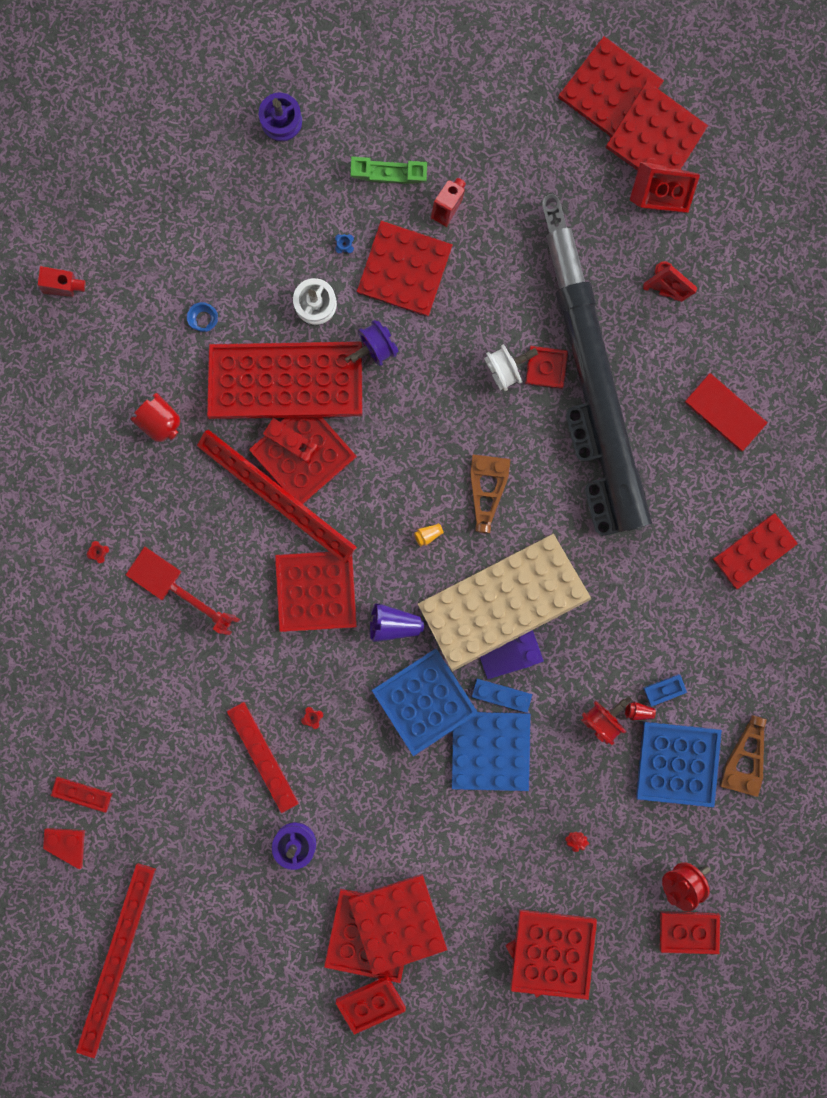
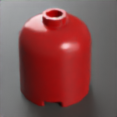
[130,393,181,442]

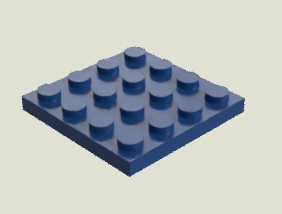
[372,649,479,756]
[452,712,531,791]
[636,721,722,807]

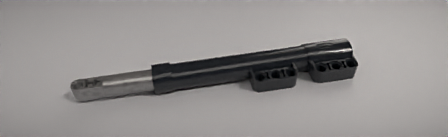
[542,194,653,536]

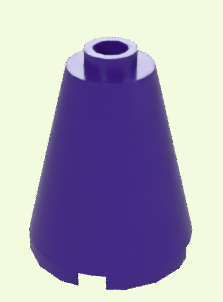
[370,603,424,642]

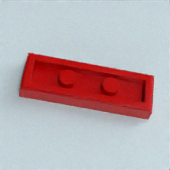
[51,777,113,813]

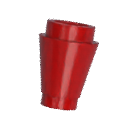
[625,701,656,720]

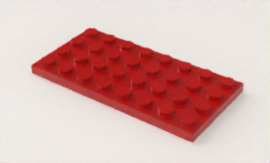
[207,342,363,419]

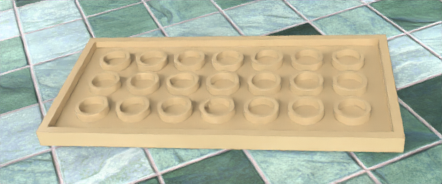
[418,534,591,671]

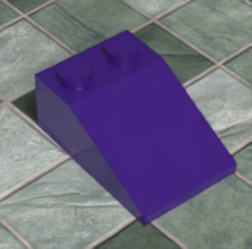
[480,630,544,679]

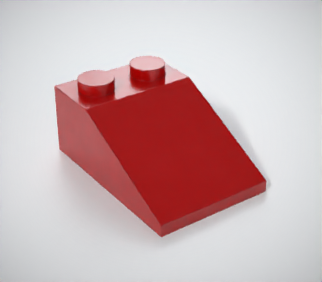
[629,162,700,213]

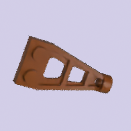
[470,454,511,533]
[719,715,767,797]

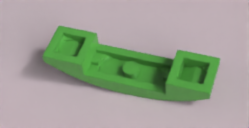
[350,156,427,184]

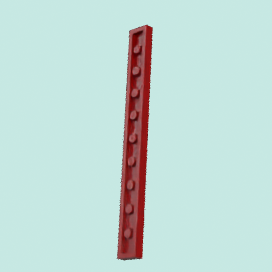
[197,429,357,563]
[76,863,156,1058]

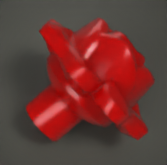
[565,832,589,852]

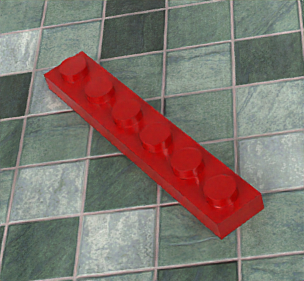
[227,702,299,813]

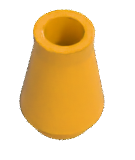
[414,523,444,547]

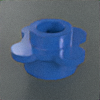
[335,234,354,253]

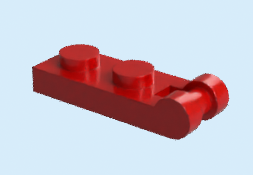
[263,418,319,463]

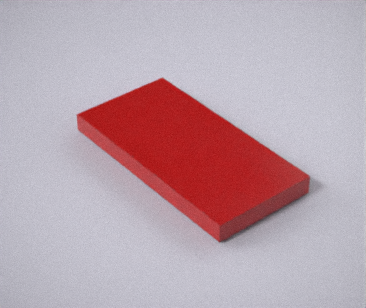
[684,373,768,452]

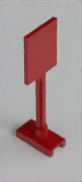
[126,547,240,635]

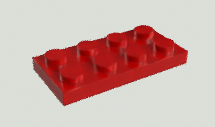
[713,513,798,589]

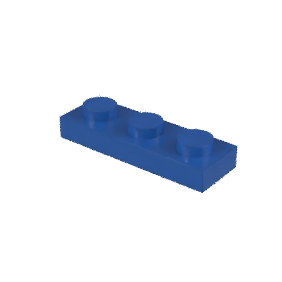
[472,678,533,713]

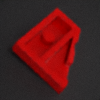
[643,265,697,302]
[43,828,85,869]

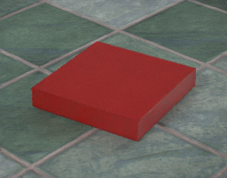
[525,346,568,389]

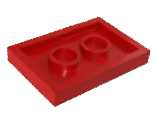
[660,911,720,954]
[336,975,406,1035]

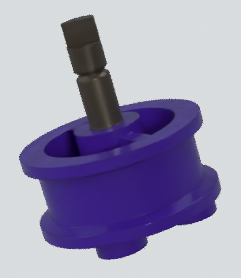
[258,92,302,141]
[345,320,399,367]
[272,822,316,870]

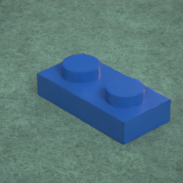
[643,674,687,707]

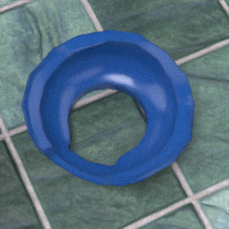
[187,302,218,332]

